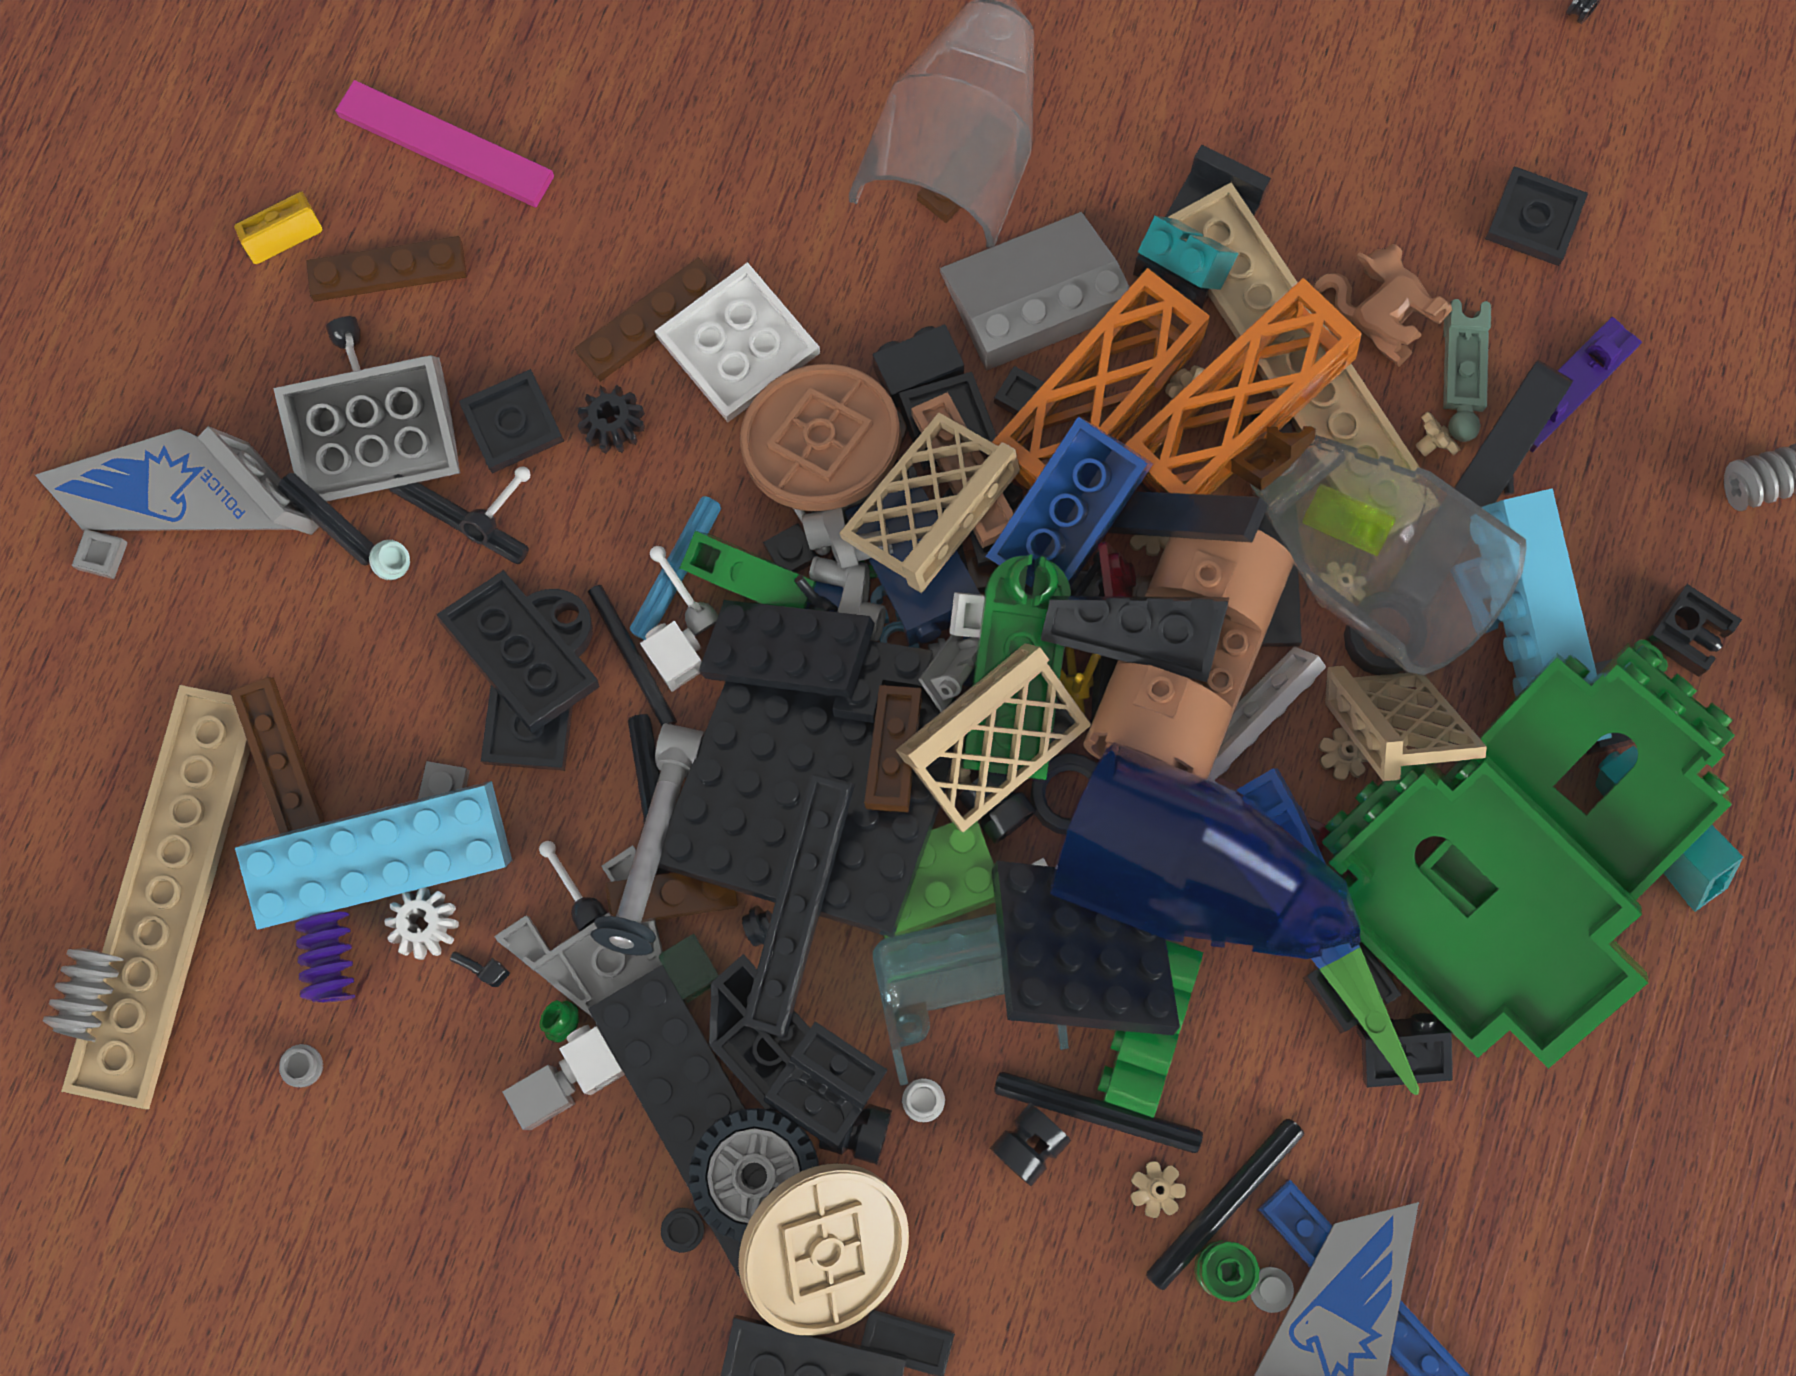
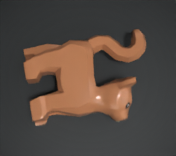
[1313,244,1452,367]

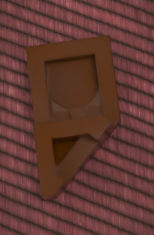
[1231,426,1316,491]

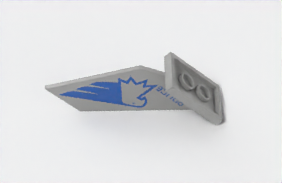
[35,426,319,535]
[1254,1202,1419,1376]

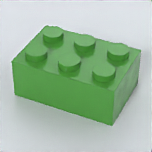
[884,821,995,943]

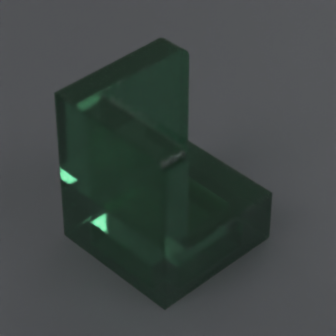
[659,933,720,1003]

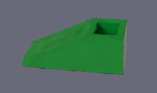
[680,531,817,609]

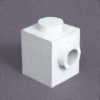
[640,621,702,692]
[559,1025,625,1095]

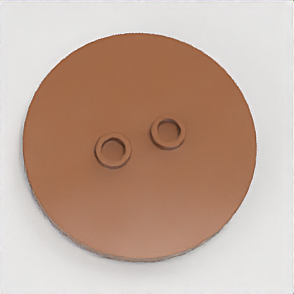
[740,364,901,511]

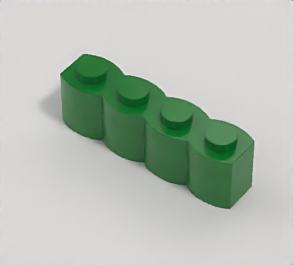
[1097,940,1204,1118]

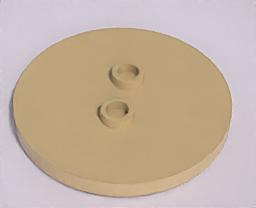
[739,1164,909,1336]

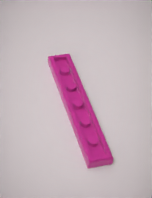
[335,80,554,208]

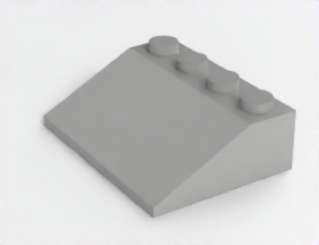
[940,212,1130,371]
[273,355,460,502]

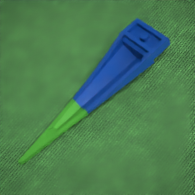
[1202,768,1419,1095]

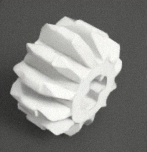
[385,887,459,960]

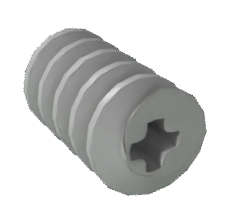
[1724,443,1796,511]
[43,948,124,1042]

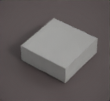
[71,529,128,579]

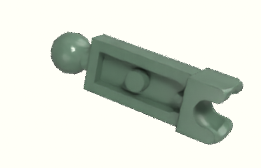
[1443,299,1491,442]

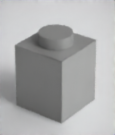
[502,1065,576,1130]

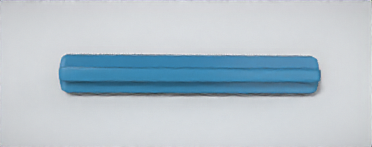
[630,496,721,640]

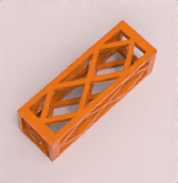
[992,268,1210,497]
[1125,278,1362,495]

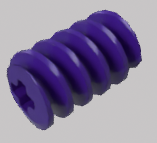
[295,911,355,1003]

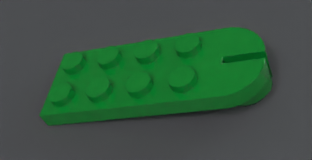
[961,554,1071,780]

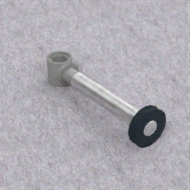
[590,723,705,956]

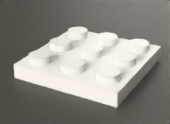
[655,262,820,422]

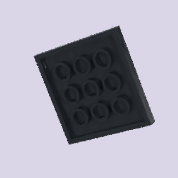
[992,861,1180,1035]

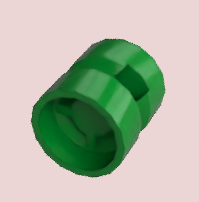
[1194,1240,1260,1302]

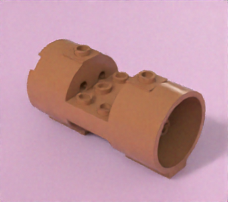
[1084,530,1294,794]

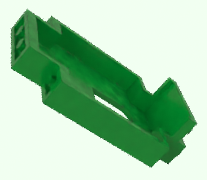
[1418,643,1735,916]
[1322,748,1648,1069]

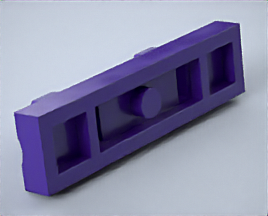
[1530,316,1642,453]

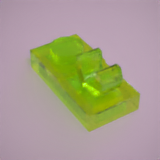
[1302,483,1396,556]

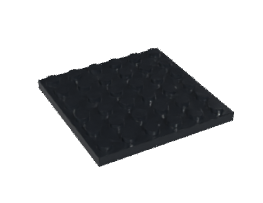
[657,681,965,938]

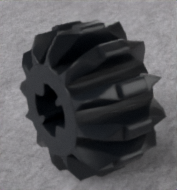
[577,385,645,454]

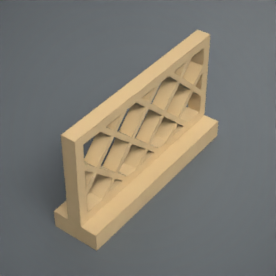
[839,413,1020,593]
[896,644,1091,832]
[1325,666,1487,781]

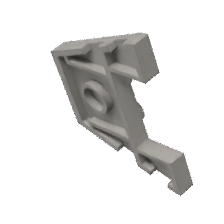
[494,845,668,1017]

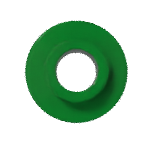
[539,1000,579,1043]

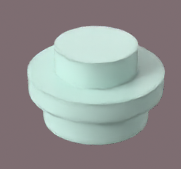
[369,540,410,580]

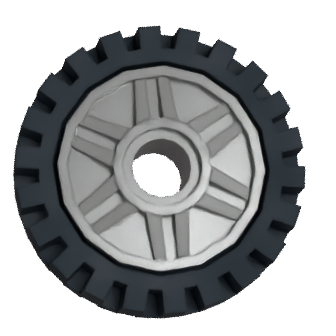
[689,1108,819,1242]

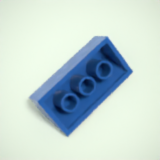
[986,417,1153,588]

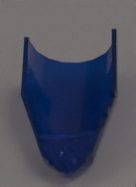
[1050,742,1361,959]

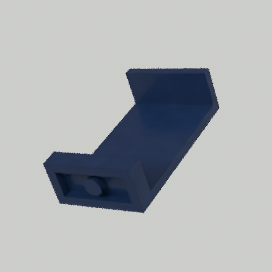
[844,487,980,646]

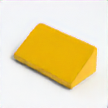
[234,192,322,264]

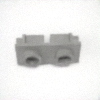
[919,634,979,712]

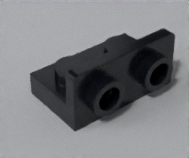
[1356,1013,1453,1088]

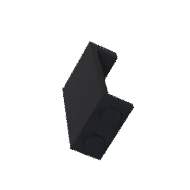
[1133,144,1271,309]

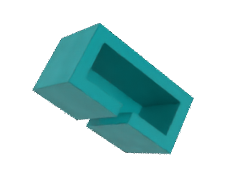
[1138,216,1238,290]

